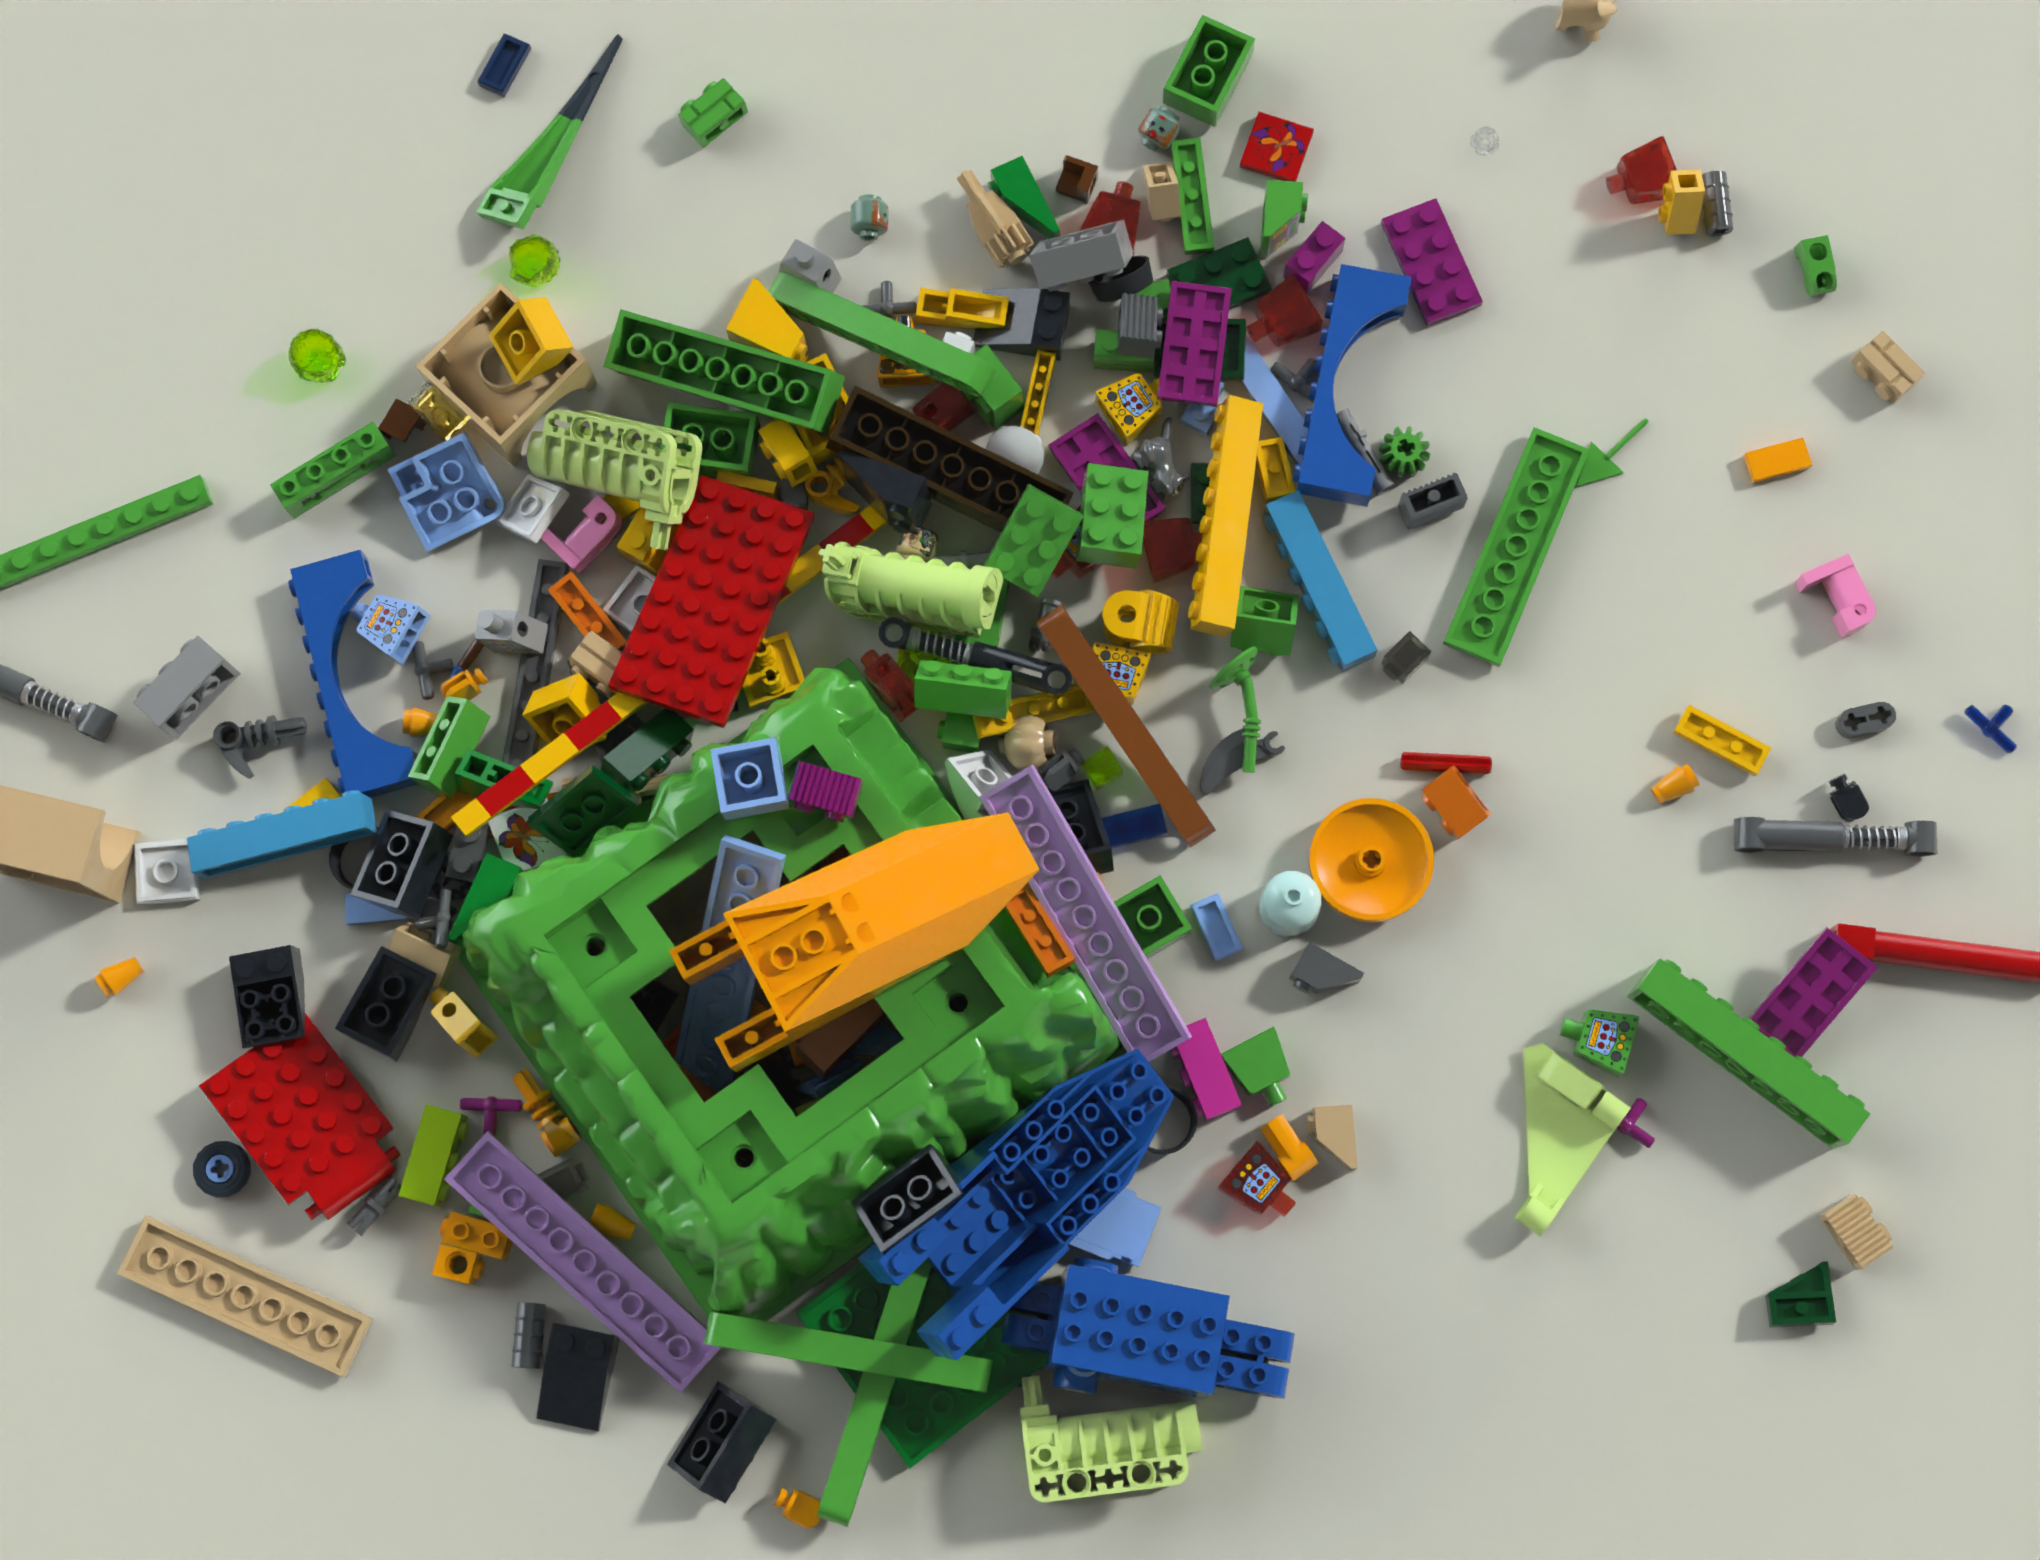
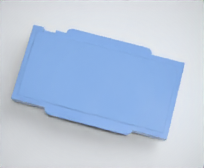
[1069,1188,1162,1267]

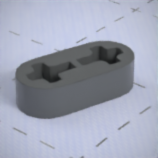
[1835,702,1896,738]

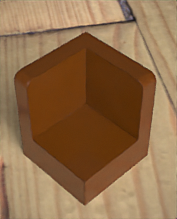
[1056,155,1098,204]
[378,398,428,442]

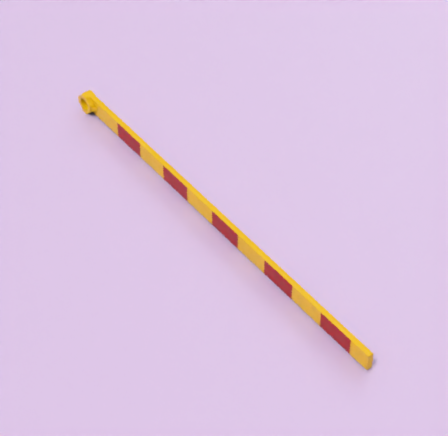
[451,505,888,838]

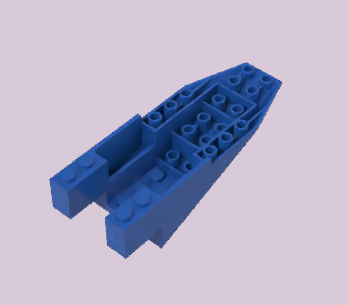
[858,1049,1174,1360]

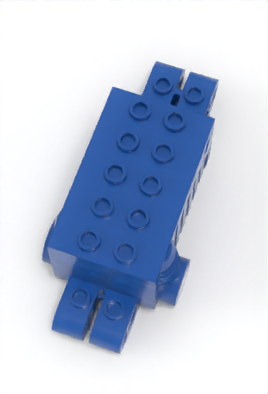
[1001,1258,1295,1399]

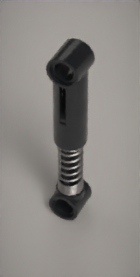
[878,617,1072,696]

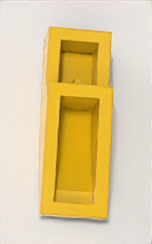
[915,287,1009,329]

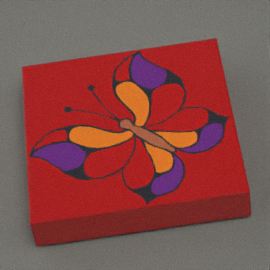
[1239,111,1314,182]

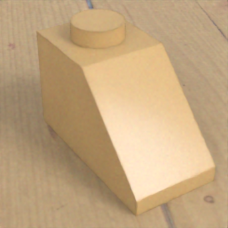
[1142,161,1181,222]
[1307,1105,1358,1171]

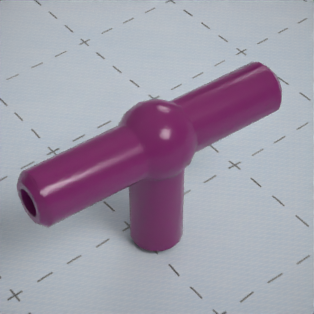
[460,1096,523,1136]
[1617,1098,1655,1148]

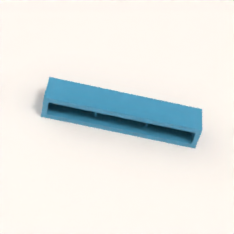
[1262,490,1378,672]
[187,790,377,879]

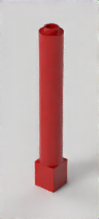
[1831,923,2040,983]

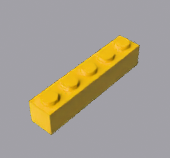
[1020,350,1056,436]

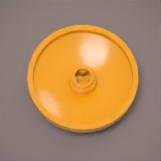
[1309,798,1434,922]

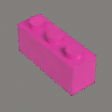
[1170,1018,1242,1122]

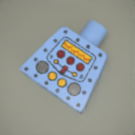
[352,595,431,665]

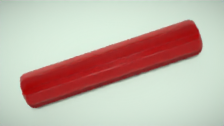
[1400,752,1492,774]

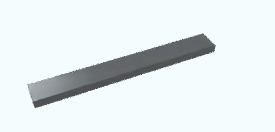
[502,559,570,767]

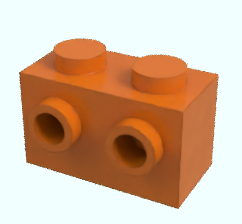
[1421,765,1491,839]

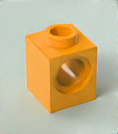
[432,1244,485,1285]

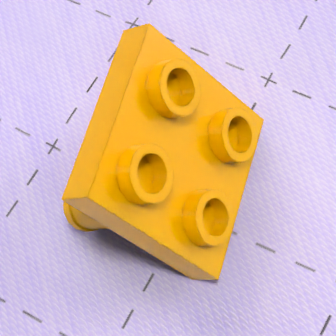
[743,631,805,709]

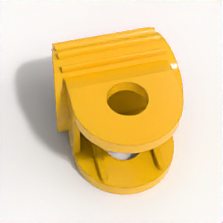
[1102,590,1179,655]

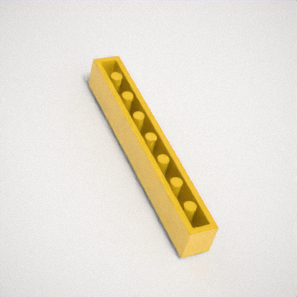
[1188,395,1263,637]

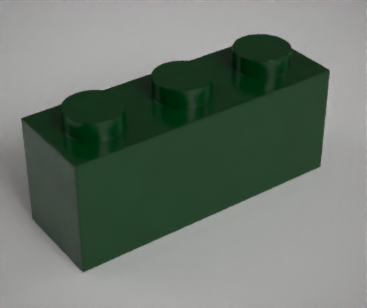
[600,709,694,792]

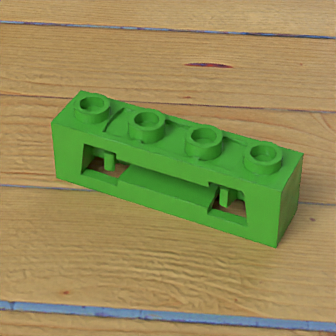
[270,421,396,519]

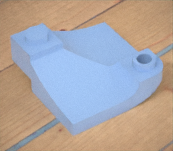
[387,431,506,552]

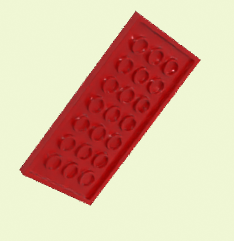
[608,475,815,728]

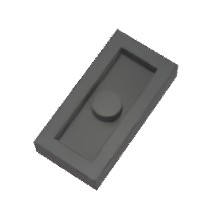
[445,822,491,883]

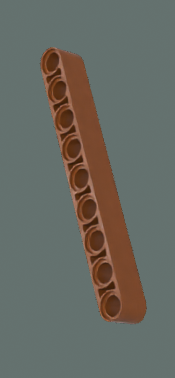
[1036,604,1216,848]

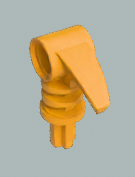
[805,458,860,514]
[513,1069,582,1157]

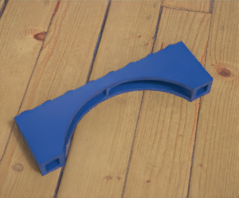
[1292,264,1412,507]
[288,550,418,798]

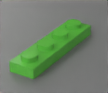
[1171,138,1215,255]

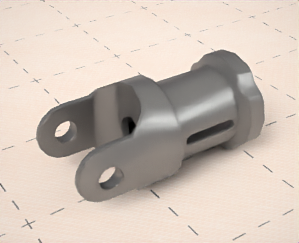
[1028,598,1066,653]

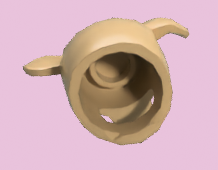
[1555,0,1617,42]

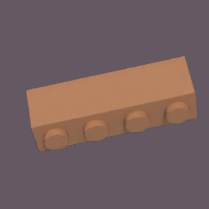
[796,998,887,1079]

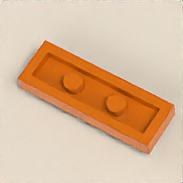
[548,571,627,650]
[1004,883,1075,978]

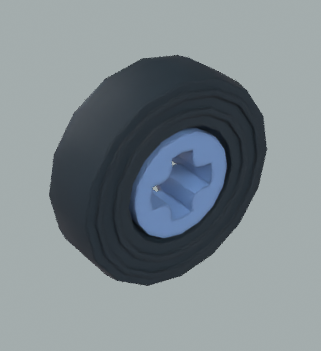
[193,1141,251,1197]

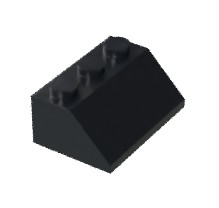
[350,809,454,920]
[851,1144,964,1254]
[667,1381,777,1504]

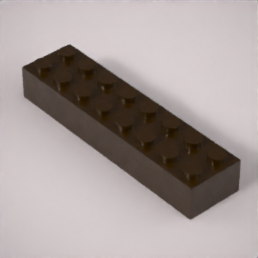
[825,385,1074,533]

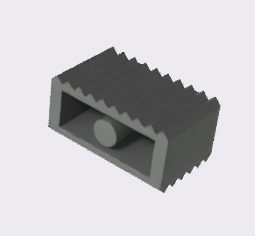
[1117,292,1163,358]
[1398,472,1468,530]

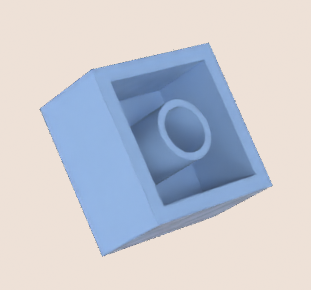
[710,737,790,820]

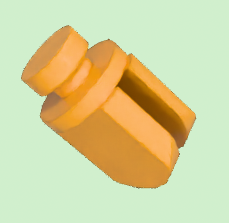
[441,667,489,701]
[773,1488,821,1528]

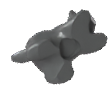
[1132,417,1190,503]

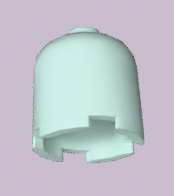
[1258,871,1322,937]

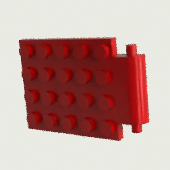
[199,1013,401,1220]

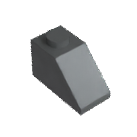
[1289,942,1364,994]

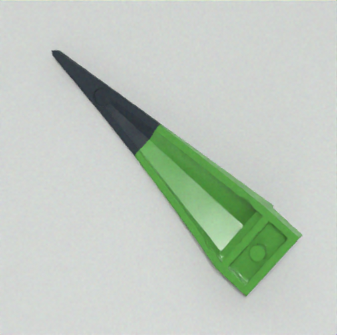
[476,34,623,229]

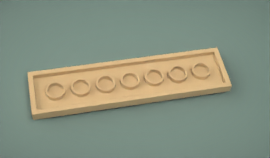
[117,1215,373,1377]

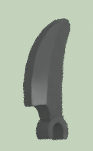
[1200,729,1285,795]

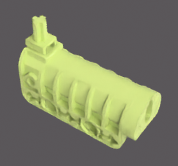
[527,410,702,550]
[819,542,1003,638]
[1020,1375,1202,1502]

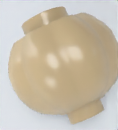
[999,715,1057,771]

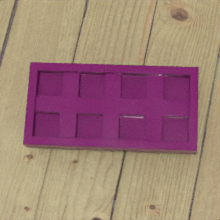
[1381,198,1483,326]
[1157,281,1232,407]
[1048,413,1166,525]
[1749,926,1878,1057]

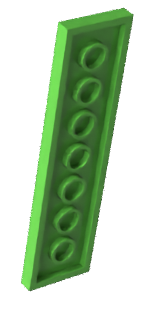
[1443,427,1590,667]

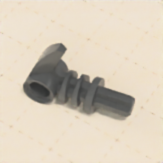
[213,715,307,779]

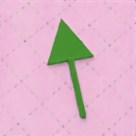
[1576,418,1648,487]

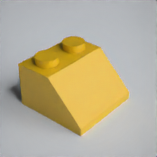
[488,297,574,385]
[616,507,683,576]
[522,673,607,745]

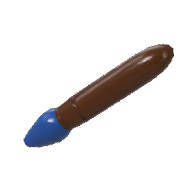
[449,638,484,679]

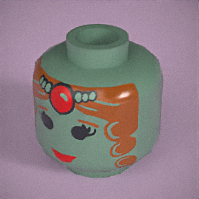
[1138,106,1182,152]
[850,194,889,241]

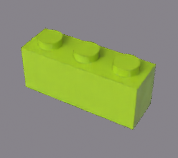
[398,1104,470,1208]

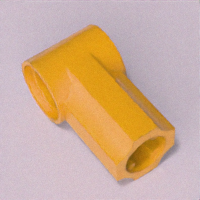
[1259,1114,1319,1182]

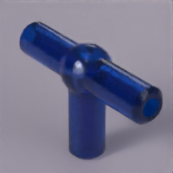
[1964,705,2017,754]

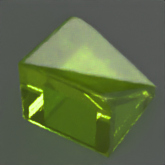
[1081,746,1123,790]

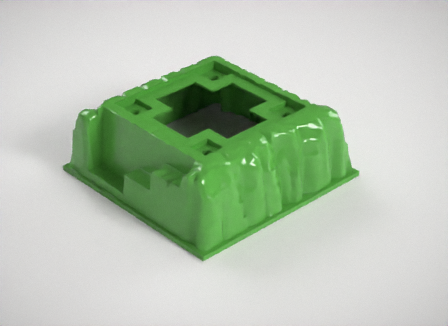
[448,658,1127,1321]

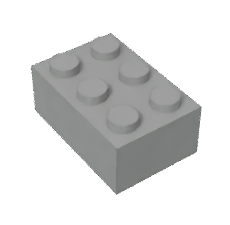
[1029,220,1133,291]
[133,635,241,739]

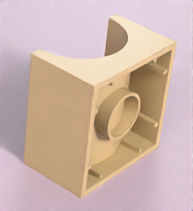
[415,282,597,467]
[0,785,141,903]

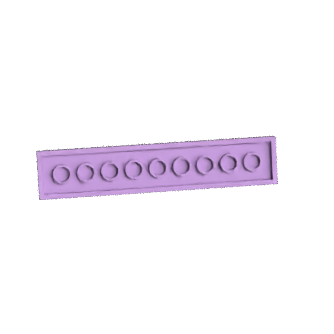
[979,765,1192,1062]
[444,1131,721,1393]

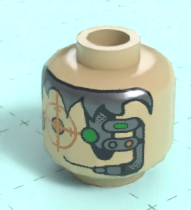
[896,522,939,563]

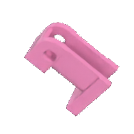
[541,494,623,574]
[1795,554,1876,638]

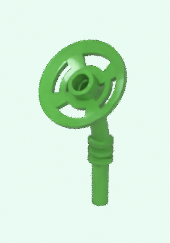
[1209,646,1261,773]

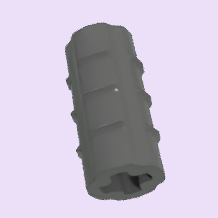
[1702,171,1733,236]
[511,1302,546,1369]

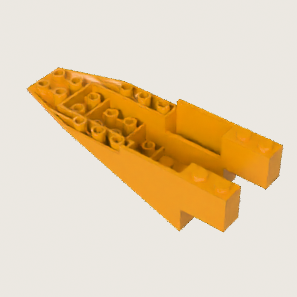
[668,812,1040,1072]

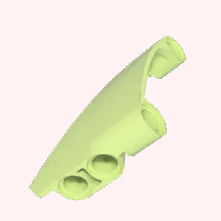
[1514,1043,1631,1237]

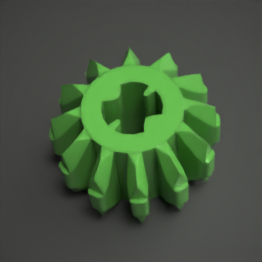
[1379,426,1431,478]

